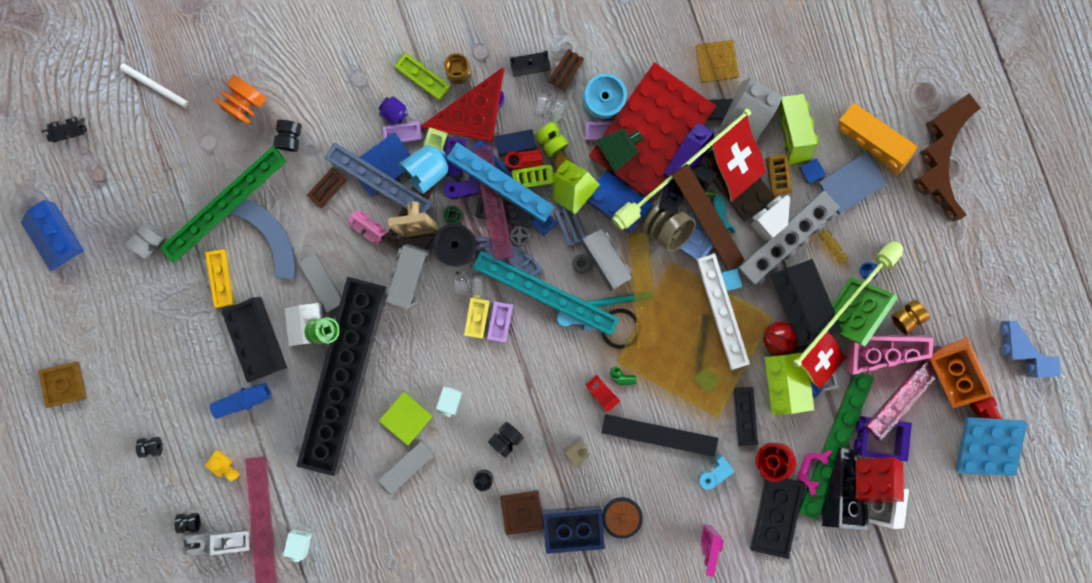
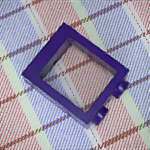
[854,416,912,462]

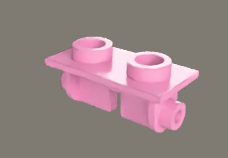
[348,210,388,245]

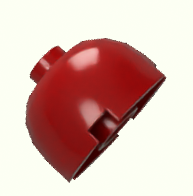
[755,442,796,482]

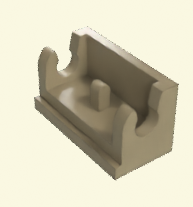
[564,437,589,469]

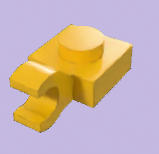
[205,450,240,481]

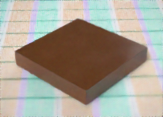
[500,490,544,535]

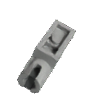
[182,530,249,556]

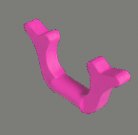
[798,450,832,496]

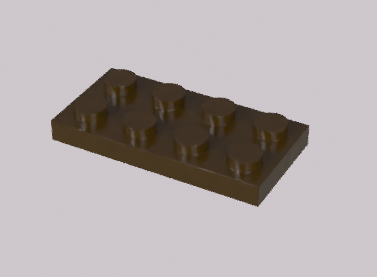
[700,150,775,221]

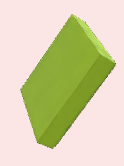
[379,391,433,446]

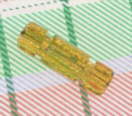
[819,230,849,265]

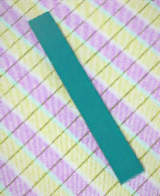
[472,251,620,336]

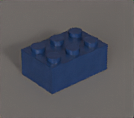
[543,505,605,554]

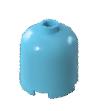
[399,145,448,194]

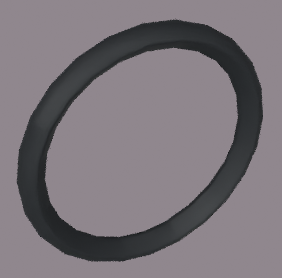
[601,309,641,349]

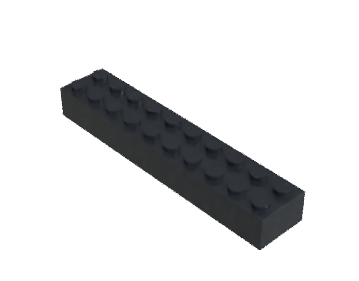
[296,277,387,476]

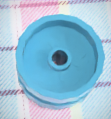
[582,73,627,120]

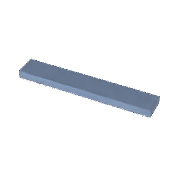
[325,142,432,213]

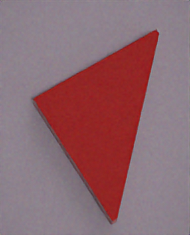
[421,68,505,142]

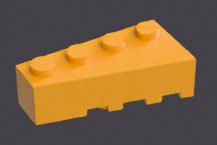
[837,103,918,176]

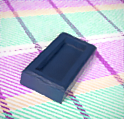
[495,129,536,156]

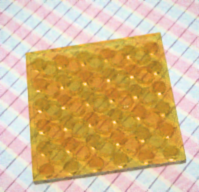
[616,261,773,418]

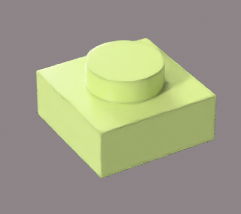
[423,127,448,150]

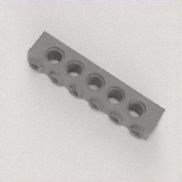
[736,190,840,286]

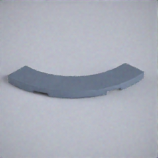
[230,199,296,279]
[447,237,543,277]

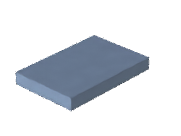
[818,152,887,215]

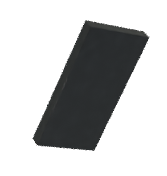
[750,479,805,559]

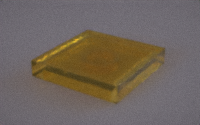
[695,40,739,83]

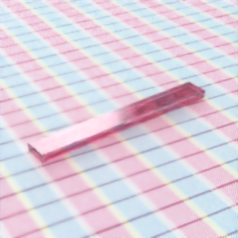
[245,456,277,583]

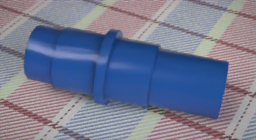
[210,383,271,419]

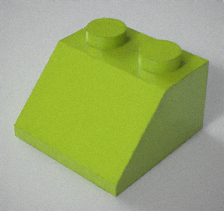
[552,160,600,214]

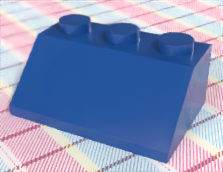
[586,170,652,234]
[21,200,84,271]

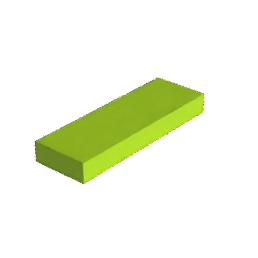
[394,52,451,102]

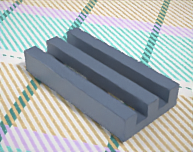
[554,207,585,247]

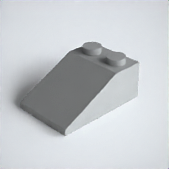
[718,78,783,142]

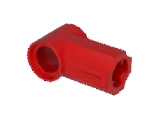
[505,150,543,171]
[969,396,1003,419]

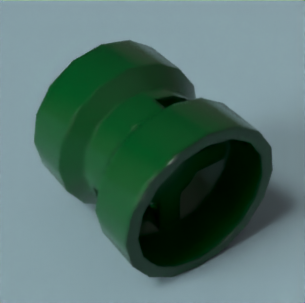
[443,205,464,224]

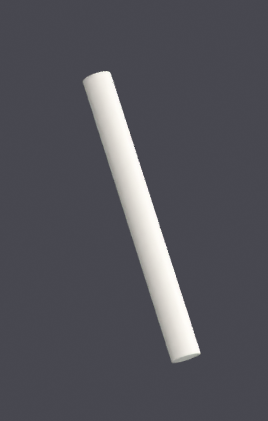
[120,63,189,108]

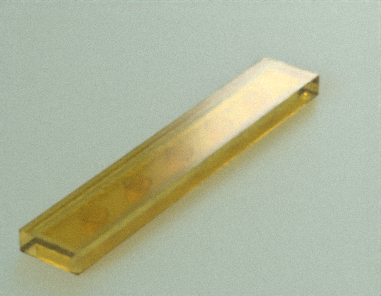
[629,232,658,348]

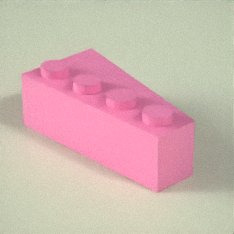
[846,334,934,375]

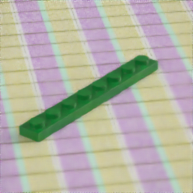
[160,146,287,262]
[799,372,874,520]

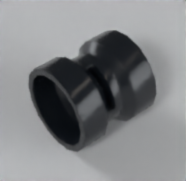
[135,437,162,458]
[473,469,494,491]
[174,513,201,534]

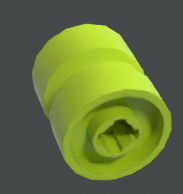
[534,122,569,158]

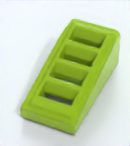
[511,165,554,188]

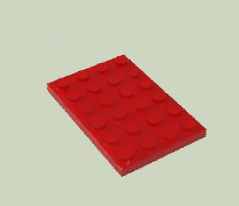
[588,62,716,200]

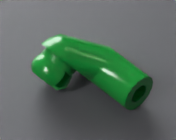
[610,366,636,386]

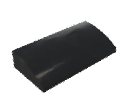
[221,297,287,383]

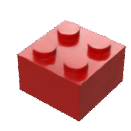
[856,457,904,503]

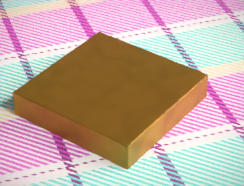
[38,362,87,408]

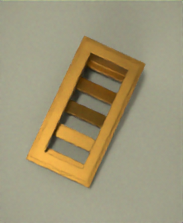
[765,154,792,196]

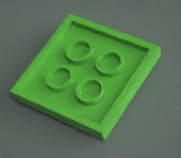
[832,277,898,347]

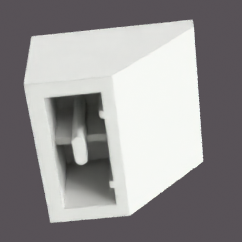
[750,195,790,242]

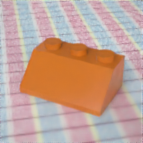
[929,337,992,408]

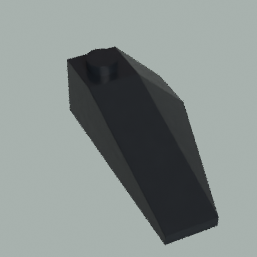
[822,448,868,530]

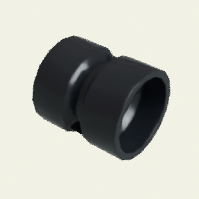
[273,120,302,152]
[488,421,524,458]

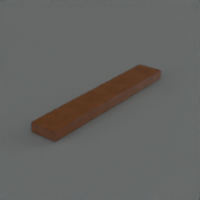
[670,164,745,270]

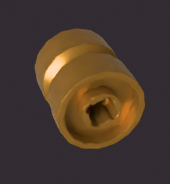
[444,53,471,84]
[891,300,930,335]

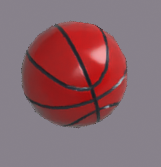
[763,322,797,355]

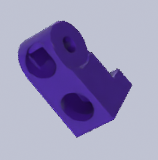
[444,175,481,199]

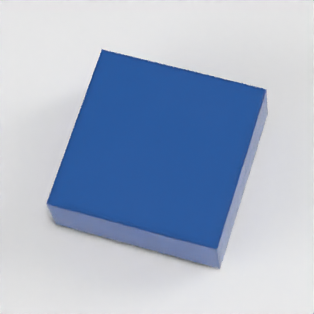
[799,158,826,184]

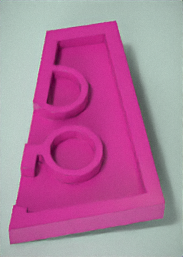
[701,524,724,577]

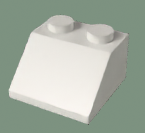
[284,303,325,346]
[864,488,909,529]

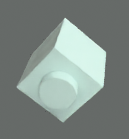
[436,386,463,417]
[283,529,312,562]

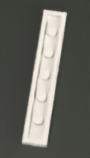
[696,254,750,370]

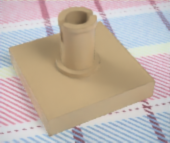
[388,202,439,238]

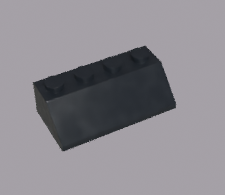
[770,259,842,347]

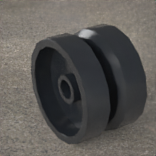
[433,223,477,267]

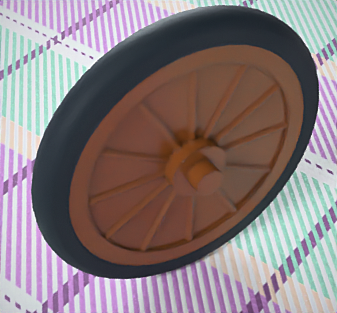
[602,497,643,539]

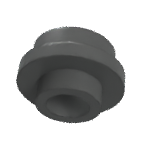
[572,254,591,273]

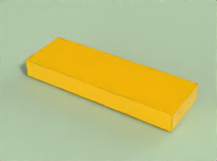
[205,249,235,309]

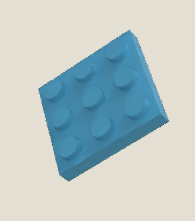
[955,417,1027,476]

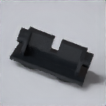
[41,116,87,143]

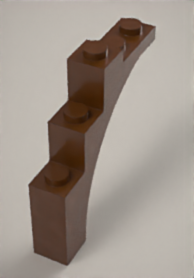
[913,93,981,222]

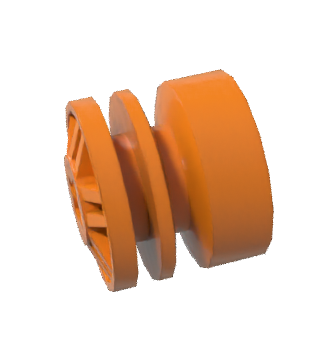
[214,74,267,125]

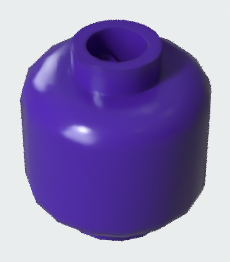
[378,96,407,125]

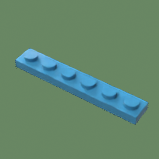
[446,142,555,224]

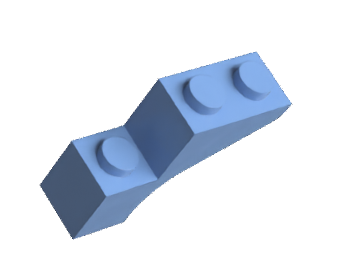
[1000,321,1061,378]

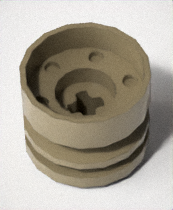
[644,204,696,252]

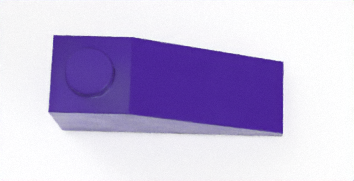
[664,123,714,181]

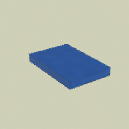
[359,132,411,197]

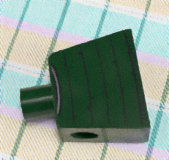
[594,129,644,174]

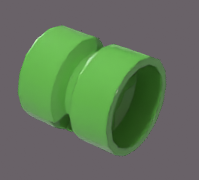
[304,317,340,344]

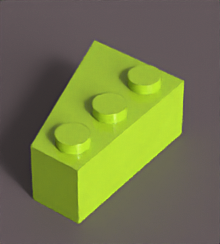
[778,94,819,165]

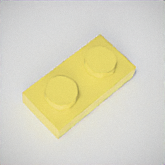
[464,298,490,339]

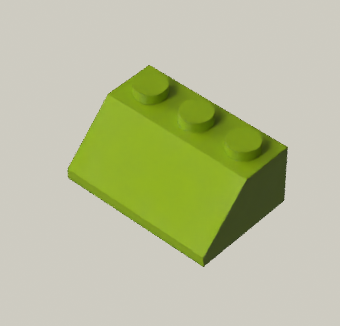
[765,352,815,415]

